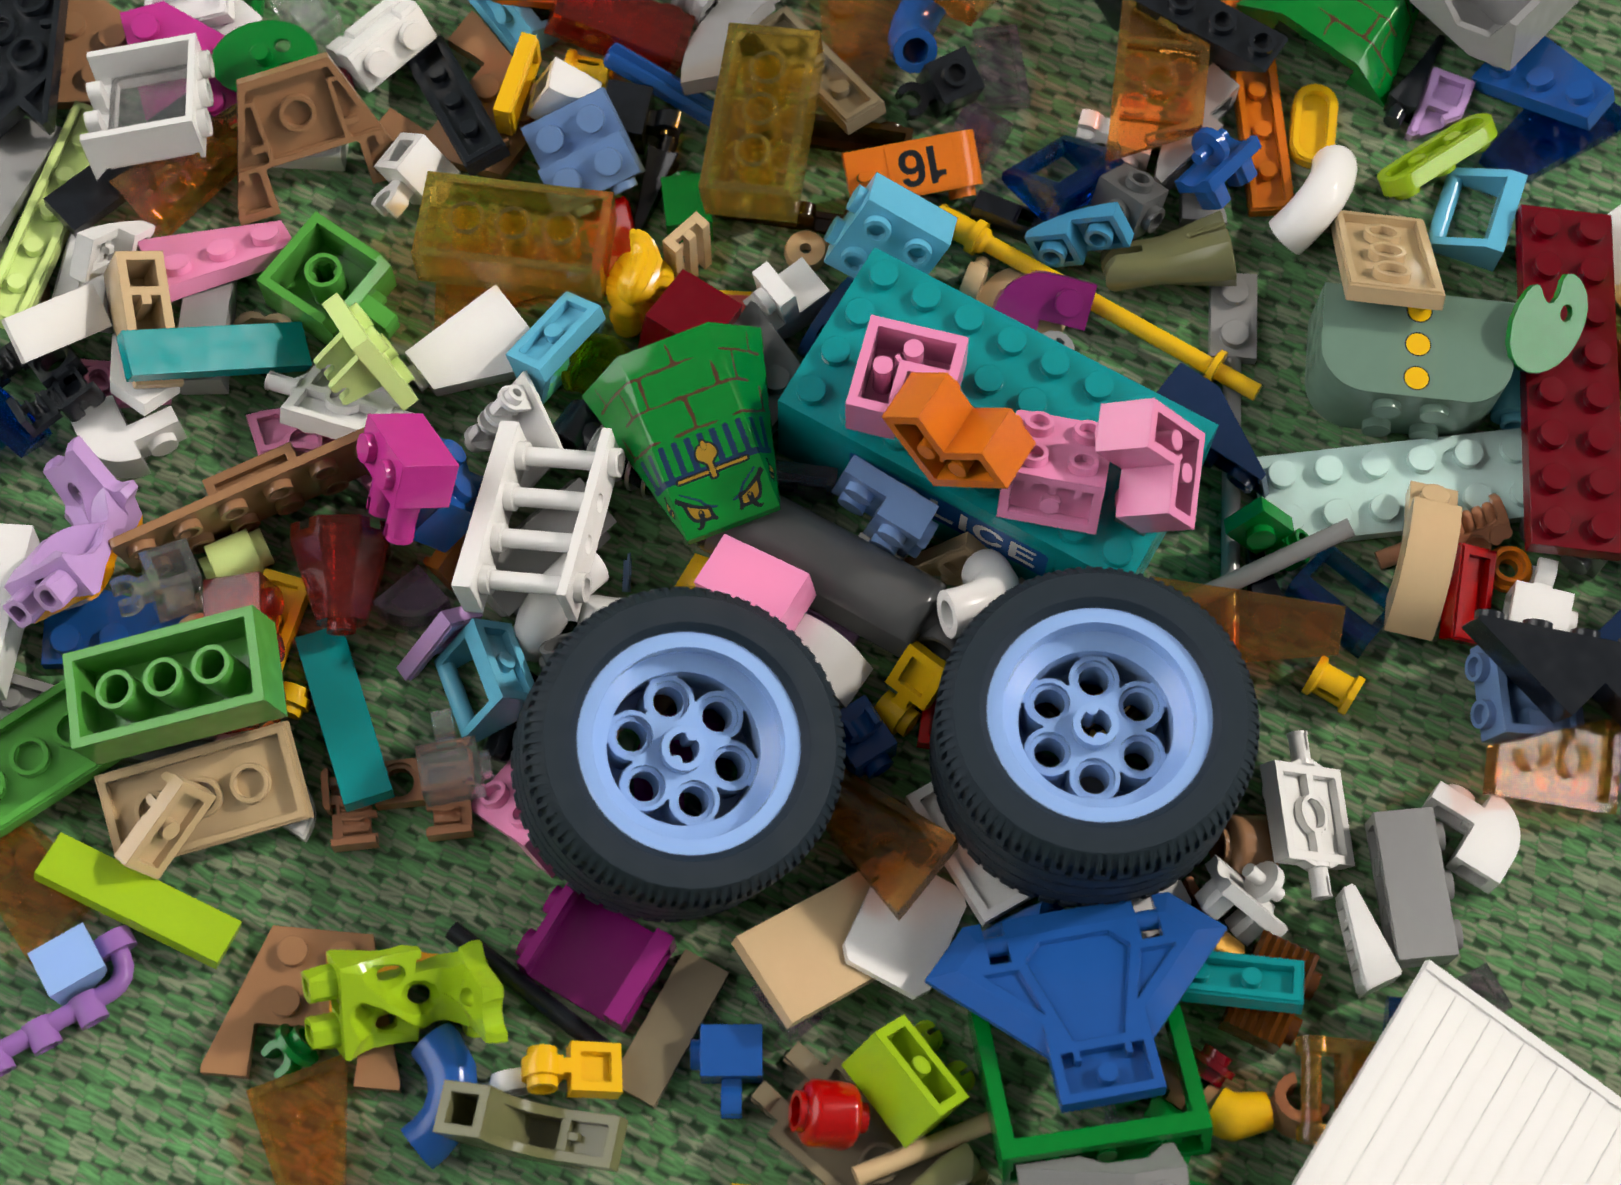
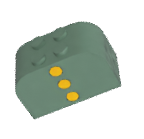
[1305,282,1515,440]

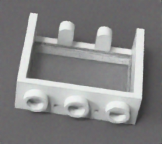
[80,33,215,180]

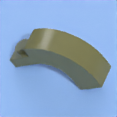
[433,1079,628,1172]

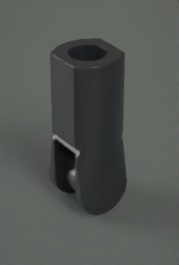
[969,190,1054,245]

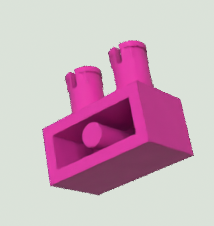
[357,413,459,546]

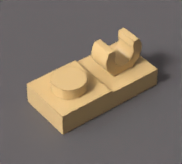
[114,772,217,880]

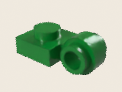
[1224,496,1310,572]

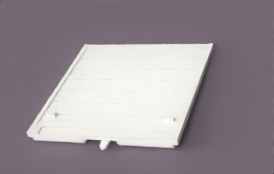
[1291,960,1621,1185]

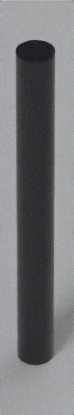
[445,922,612,1043]

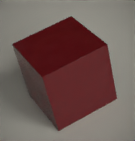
[637,269,743,349]

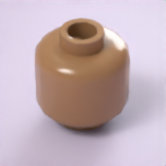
[1209,814,1280,878]

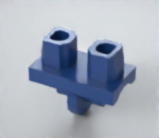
[1174,127,1262,210]

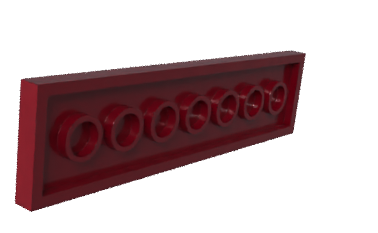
[1515,204,1621,562]

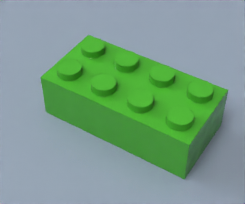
[62,605,288,765]

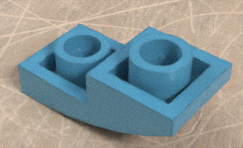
[1024,202,1134,268]

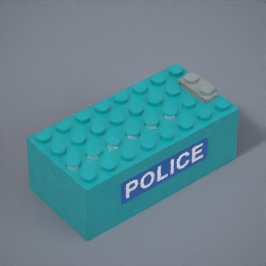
[778,247,1219,580]

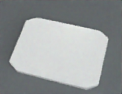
[842,854,967,1000]

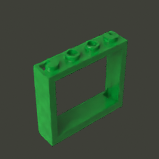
[968,1003,1213,1185]

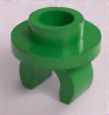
[261,1023,318,1080]

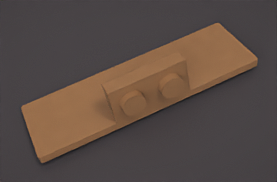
[108,427,371,574]

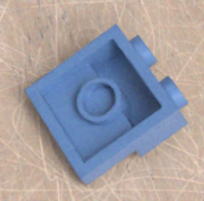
[520,87,645,216]
[831,455,939,559]
[1465,645,1587,746]

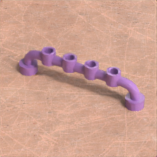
[0,925,138,1077]

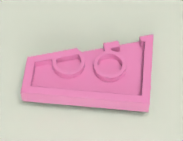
[137,220,292,302]

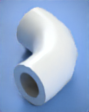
[1269,145,1358,255]
[937,549,1019,639]
[514,553,609,662]

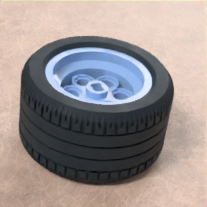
[929,566,1260,908]
[510,587,845,922]

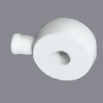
[477,1067,531,1096]

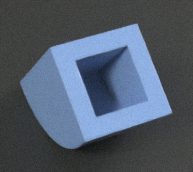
[27,922,107,1006]

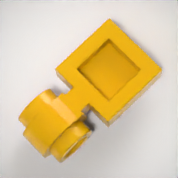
[874,641,946,737]
[521,1041,623,1100]

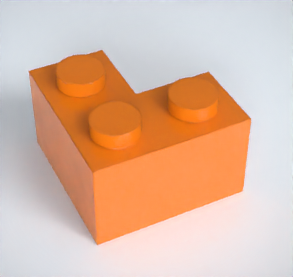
[882,372,1036,489]

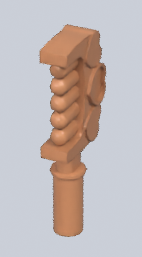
[1374,493,1513,570]

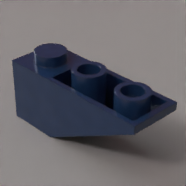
[1156,362,1269,498]

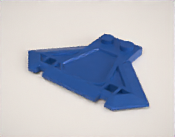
[925,892,1228,1113]

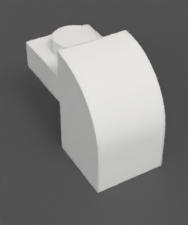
[743,257,831,339]
[71,395,187,479]
[794,613,873,708]
[1422,781,1521,894]

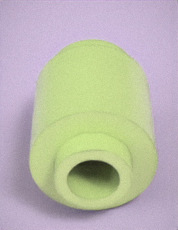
[198,528,275,591]

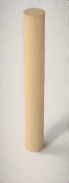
[851,1112,991,1185]

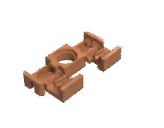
[321,752,479,853]

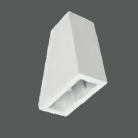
[405,284,530,397]

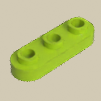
[1377,113,1498,200]

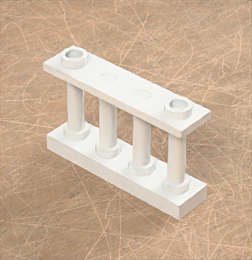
[451,420,625,621]

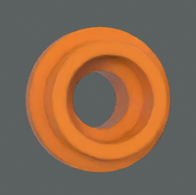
[1493,546,1533,593]

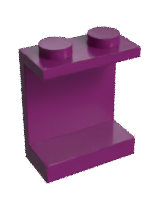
[515,882,676,1033]

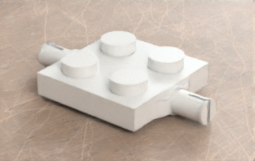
[264,364,412,440]
[1260,730,1355,901]

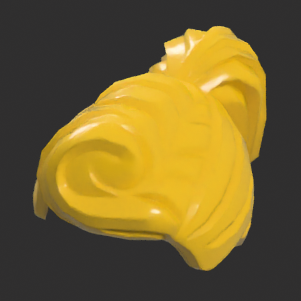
[606,228,674,338]

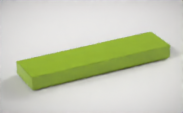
[34,832,242,969]

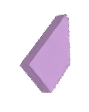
[1404,66,1476,142]
[396,606,483,681]

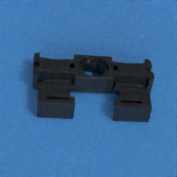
[0,341,106,438]

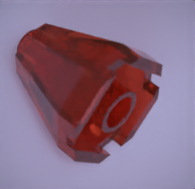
[291,514,391,636]

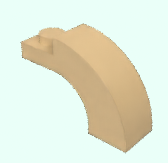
[1384,481,1462,641]

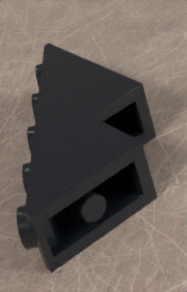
[1094,0,1288,73]
[1461,609,1621,727]

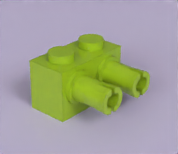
[841,1014,975,1149]

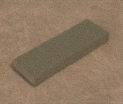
[622,949,730,1109]

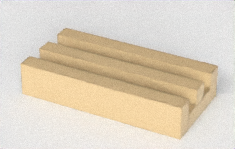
[662,211,712,279]

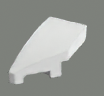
[68,221,155,283]

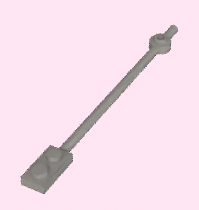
[1208,273,1257,813]

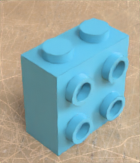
[824,172,957,279]

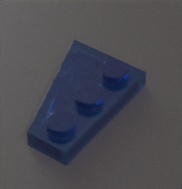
[1478,102,1621,184]

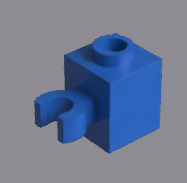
[840,695,898,781]
[690,1024,763,1119]

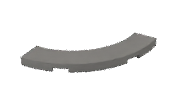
[681,0,780,95]

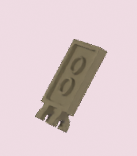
[749,1041,947,1185]

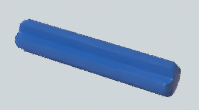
[603,42,729,130]

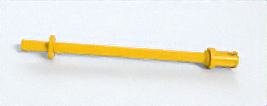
[939,203,1262,401]

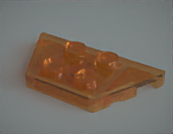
[1105,0,1210,161]

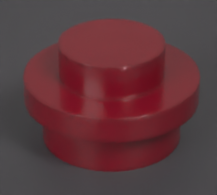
[1191,1043,1236,1089]

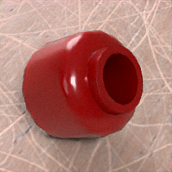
[789,1078,870,1151]

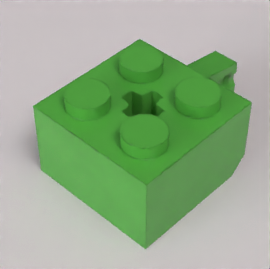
[257,211,400,345]

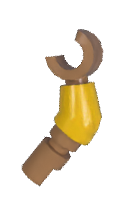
[1159,1055,1330,1142]

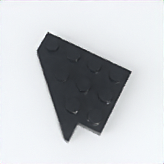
[0,0,69,138]

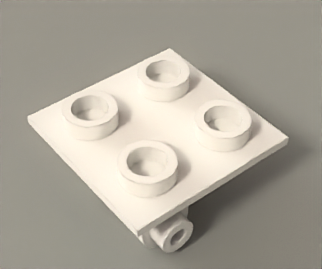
[464,371,564,488]

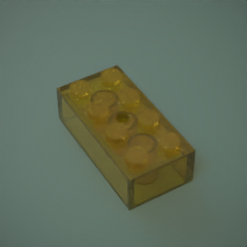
[698,22,825,223]
[411,171,617,302]

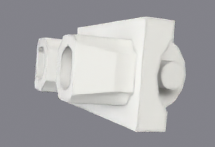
[1194,855,1288,946]

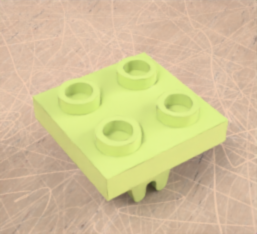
[313,293,419,411]

